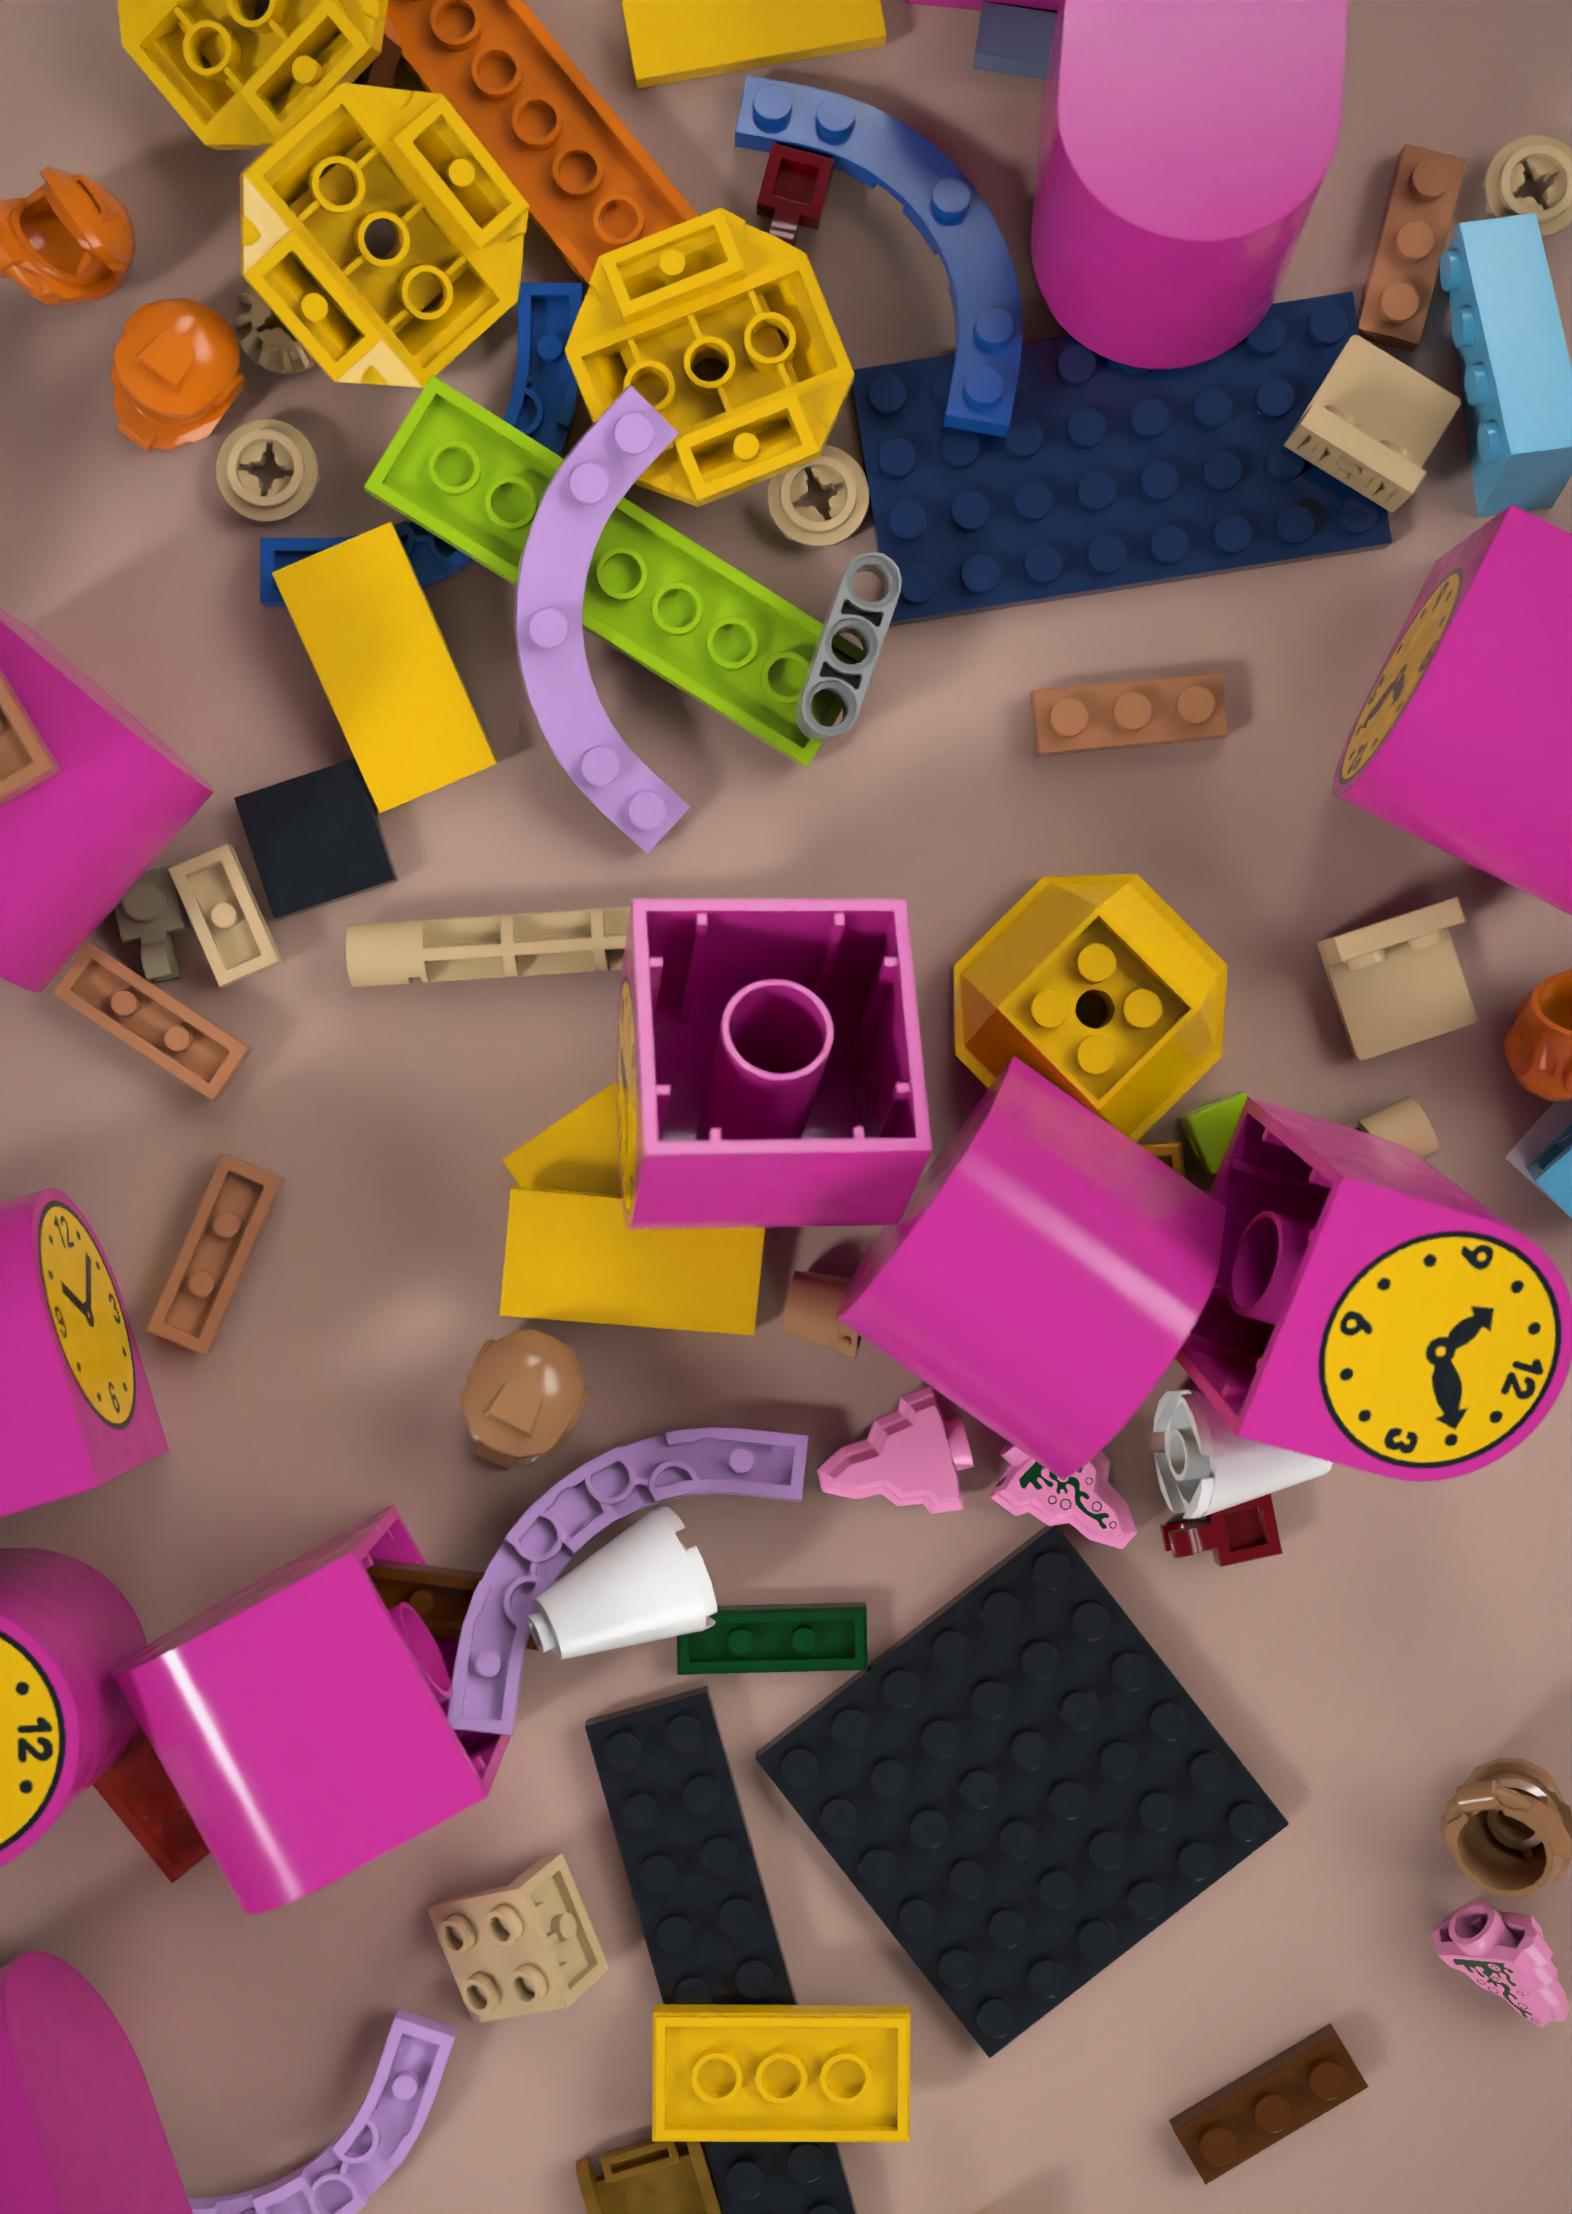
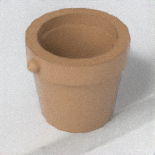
[782,1271,862,1358]

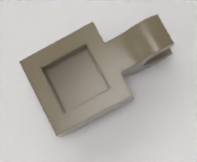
[114,865,190,983]

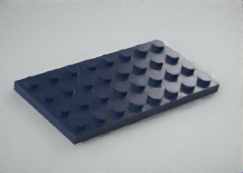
[851,291,1392,627]

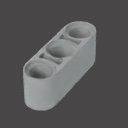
[794,552,902,742]

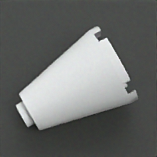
[1153,1389,1333,1519]
[527,1506,717,1660]

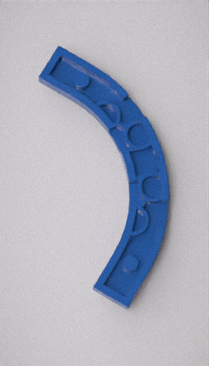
[735,75,1023,438]
[260,282,584,607]

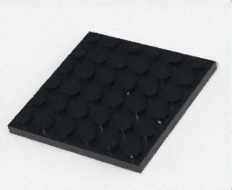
[756,1525,1289,2059]

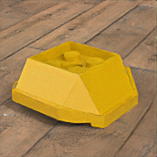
[118,0,389,150]
[240,83,530,388]
[565,207,855,507]
[952,874,1228,1143]

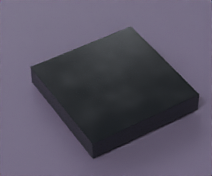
[234,758,398,921]

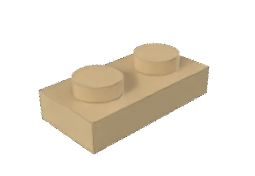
[168,844,283,988]

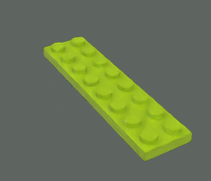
[364,375,863,768]

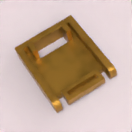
[576,2138,723,2214]

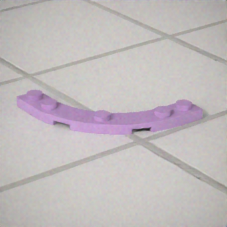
[514,385,690,854]
[447,1427,808,1736]
[188,2008,458,2214]

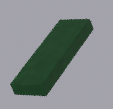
[677,1602,868,1675]

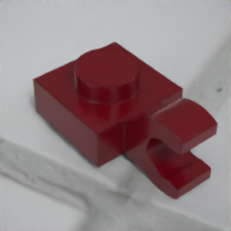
[756,143,835,247]
[1160,1493,1283,1567]

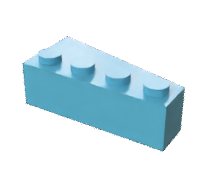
[1439,213,1572,517]

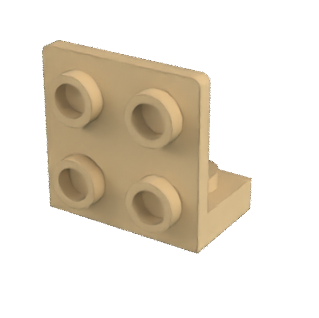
[1283,335,1461,513]
[1316,897,1477,1061]
[427,1852,609,2023]

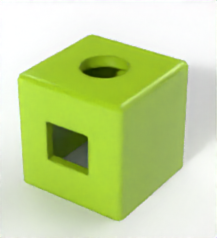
[1177,1092,1248,1175]

